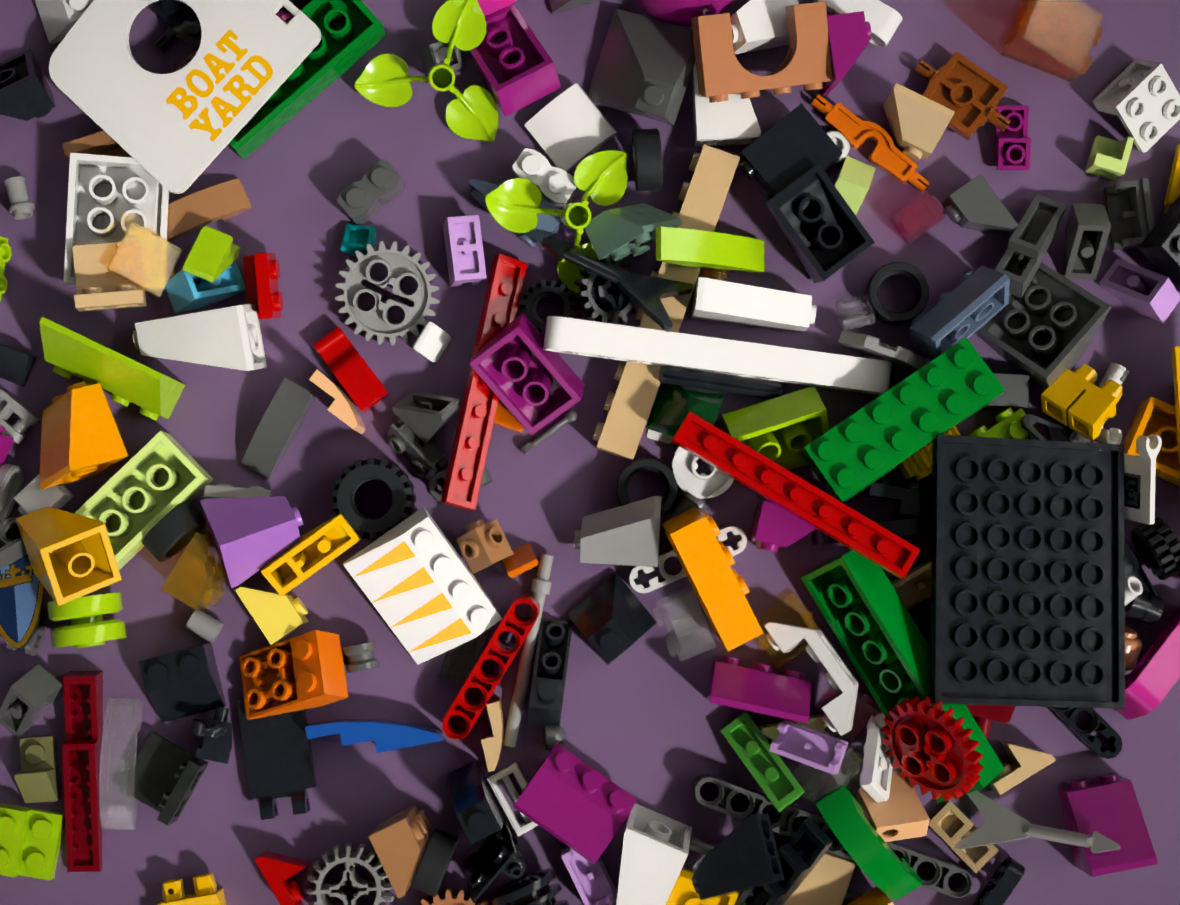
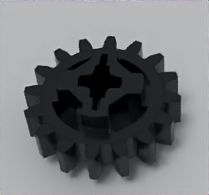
[574,257,637,324]

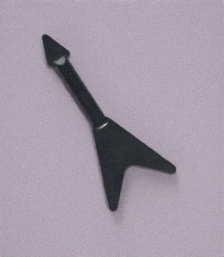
[541,238,693,332]

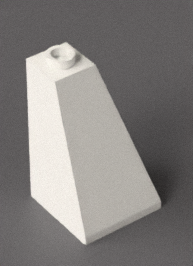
[133,304,267,371]
[616,803,692,905]

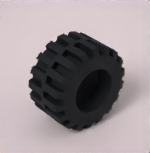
[331,458,416,540]

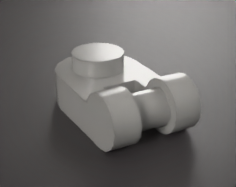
[0,389,40,444]

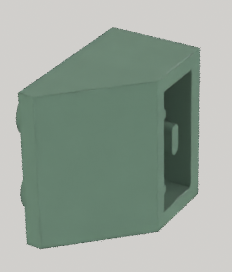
[585,203,682,261]

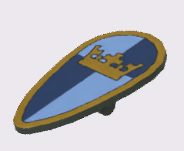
[0,539,45,649]

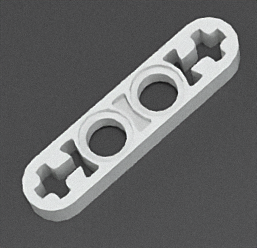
[629,526,747,593]

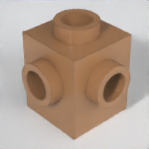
[456,519,514,574]

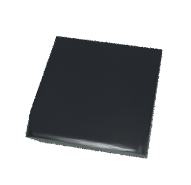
[0,343,37,387]

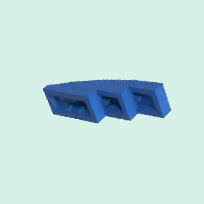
[305,719,444,753]

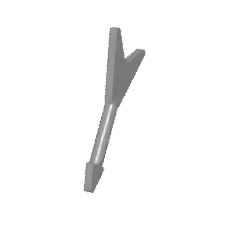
[955,791,1121,853]

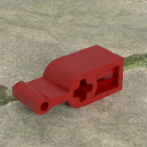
[313,326,390,413]

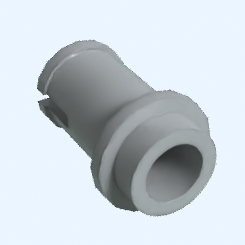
[4,176,35,220]

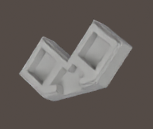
[838,331,928,371]

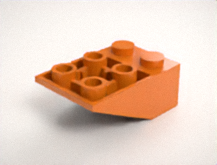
[239,630,349,720]

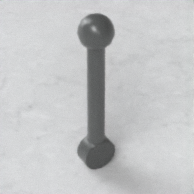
[520,410,578,454]

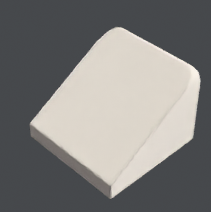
[413,321,451,363]

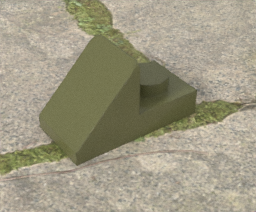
[14,735,60,803]

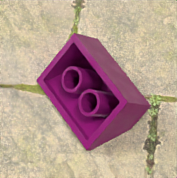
[469,313,585,435]
[705,655,812,724]
[513,743,637,864]

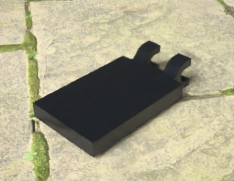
[236,699,317,820]

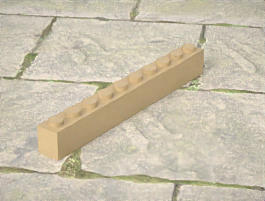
[593,144,740,462]

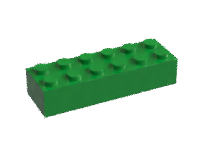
[229,0,387,160]
[801,337,1006,503]

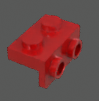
[242,253,283,319]

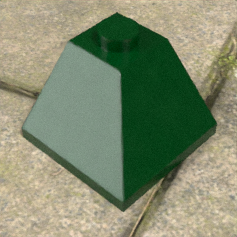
[646,383,726,437]

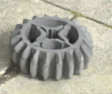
[306,842,394,905]

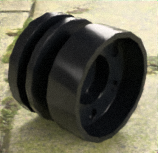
[490,868,569,905]

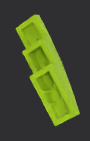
[656,226,765,274]

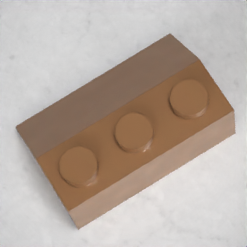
[368,805,431,899]

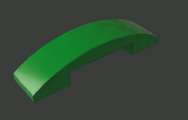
[815,784,923,901]

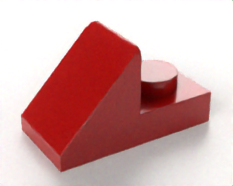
[254,851,310,905]

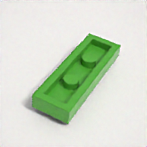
[721,712,806,812]

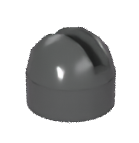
[542,724,566,750]

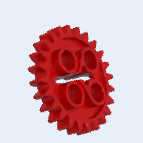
[881,696,983,801]

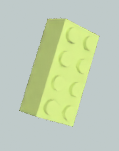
[74,431,214,569]

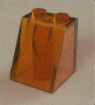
[1002,0,1103,82]

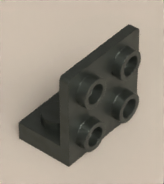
[120,732,209,826]

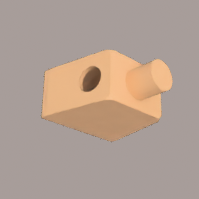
[856,767,930,842]

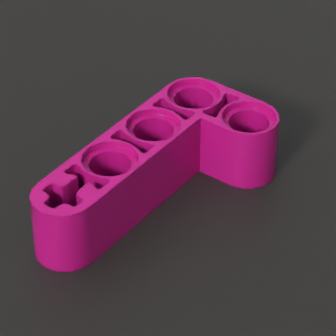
[1116,609,1180,720]

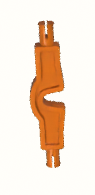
[811,94,931,193]

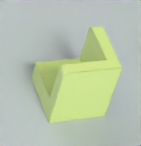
[1085,136,1134,181]

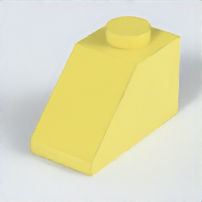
[235,586,309,645]

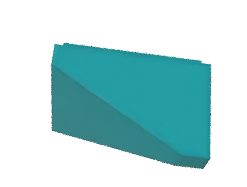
[340,224,377,259]

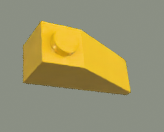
[261,513,361,597]

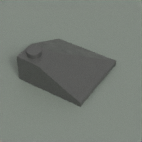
[587,8,695,125]
[975,262,1111,390]

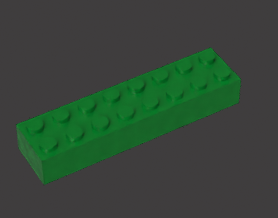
[801,549,1005,803]

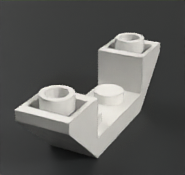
[764,622,859,736]

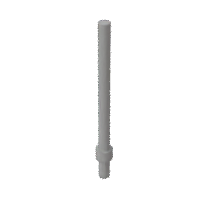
[503,554,554,747]

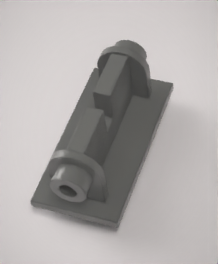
[385,419,448,482]

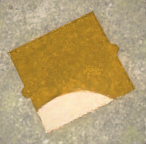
[107,222,183,297]
[756,592,820,668]

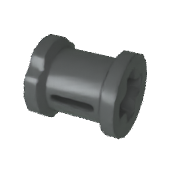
[665,491,707,519]

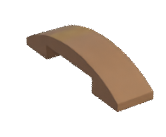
[167,178,253,243]

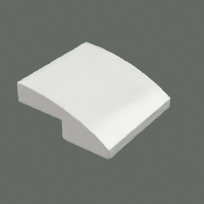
[524,83,617,173]

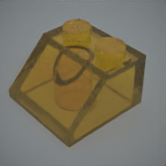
[161,532,226,610]

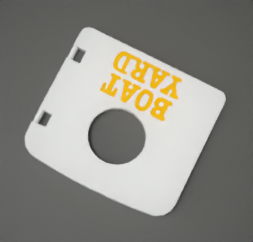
[49,0,321,194]

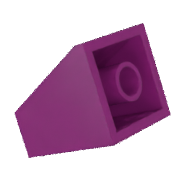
[1058,772,1158,877]

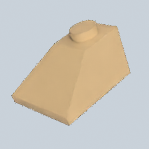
[883,83,955,161]

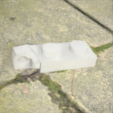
[860,713,894,803]

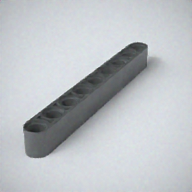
[693,773,973,898]

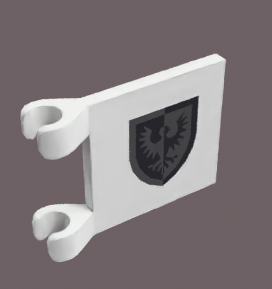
[1097,428,1162,525]

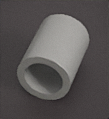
[186,609,223,643]

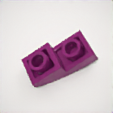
[994,106,1031,170]

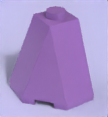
[200,496,303,588]

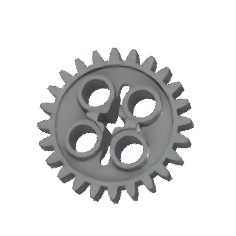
[335,241,440,345]

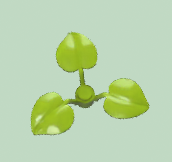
[354,0,498,142]
[485,150,628,292]

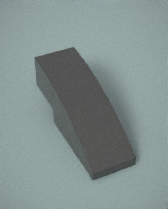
[995,194,1067,298]
[241,377,317,480]

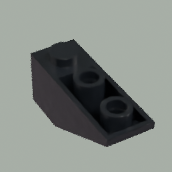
[528,618,573,726]

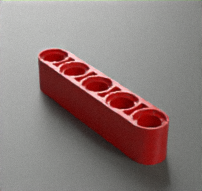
[442,594,540,740]

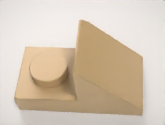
[989,741,1056,795]

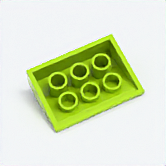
[39,317,185,421]

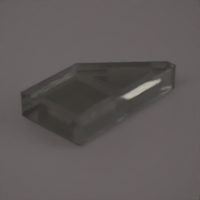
[438,630,489,686]

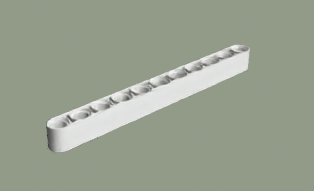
[543,316,892,395]

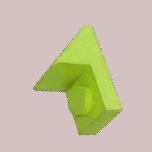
[183,226,241,283]

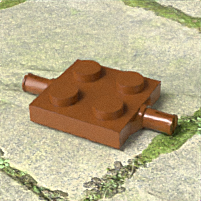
[914,51,1011,141]

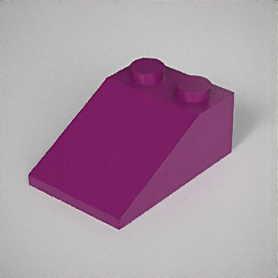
[467,4,561,117]

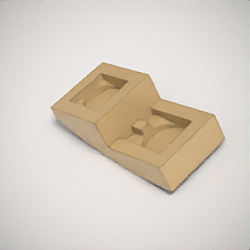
[481,699,504,772]
[929,801,999,874]

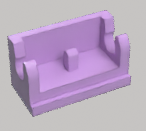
[442,215,487,287]
[769,720,849,774]
[561,847,617,905]

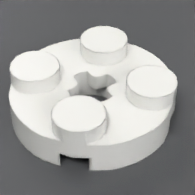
[672,446,734,499]

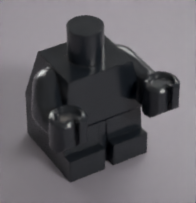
[191,706,232,764]

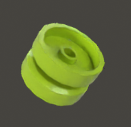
[47,592,127,649]

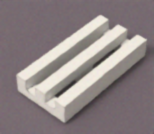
[487,762,538,836]

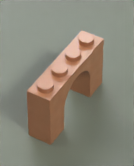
[691,1,833,103]

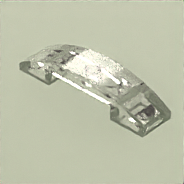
[99,697,143,830]

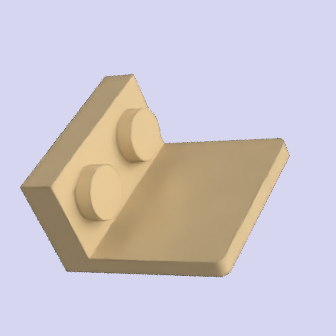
[72,241,146,312]

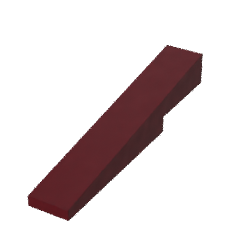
[62,671,103,872]

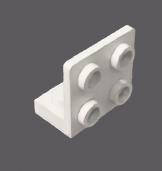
[1092,58,1180,153]

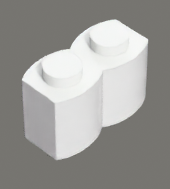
[512,148,578,210]

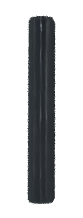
[658,365,782,399]

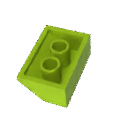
[722,386,830,470]

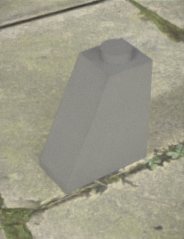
[574,496,662,567]

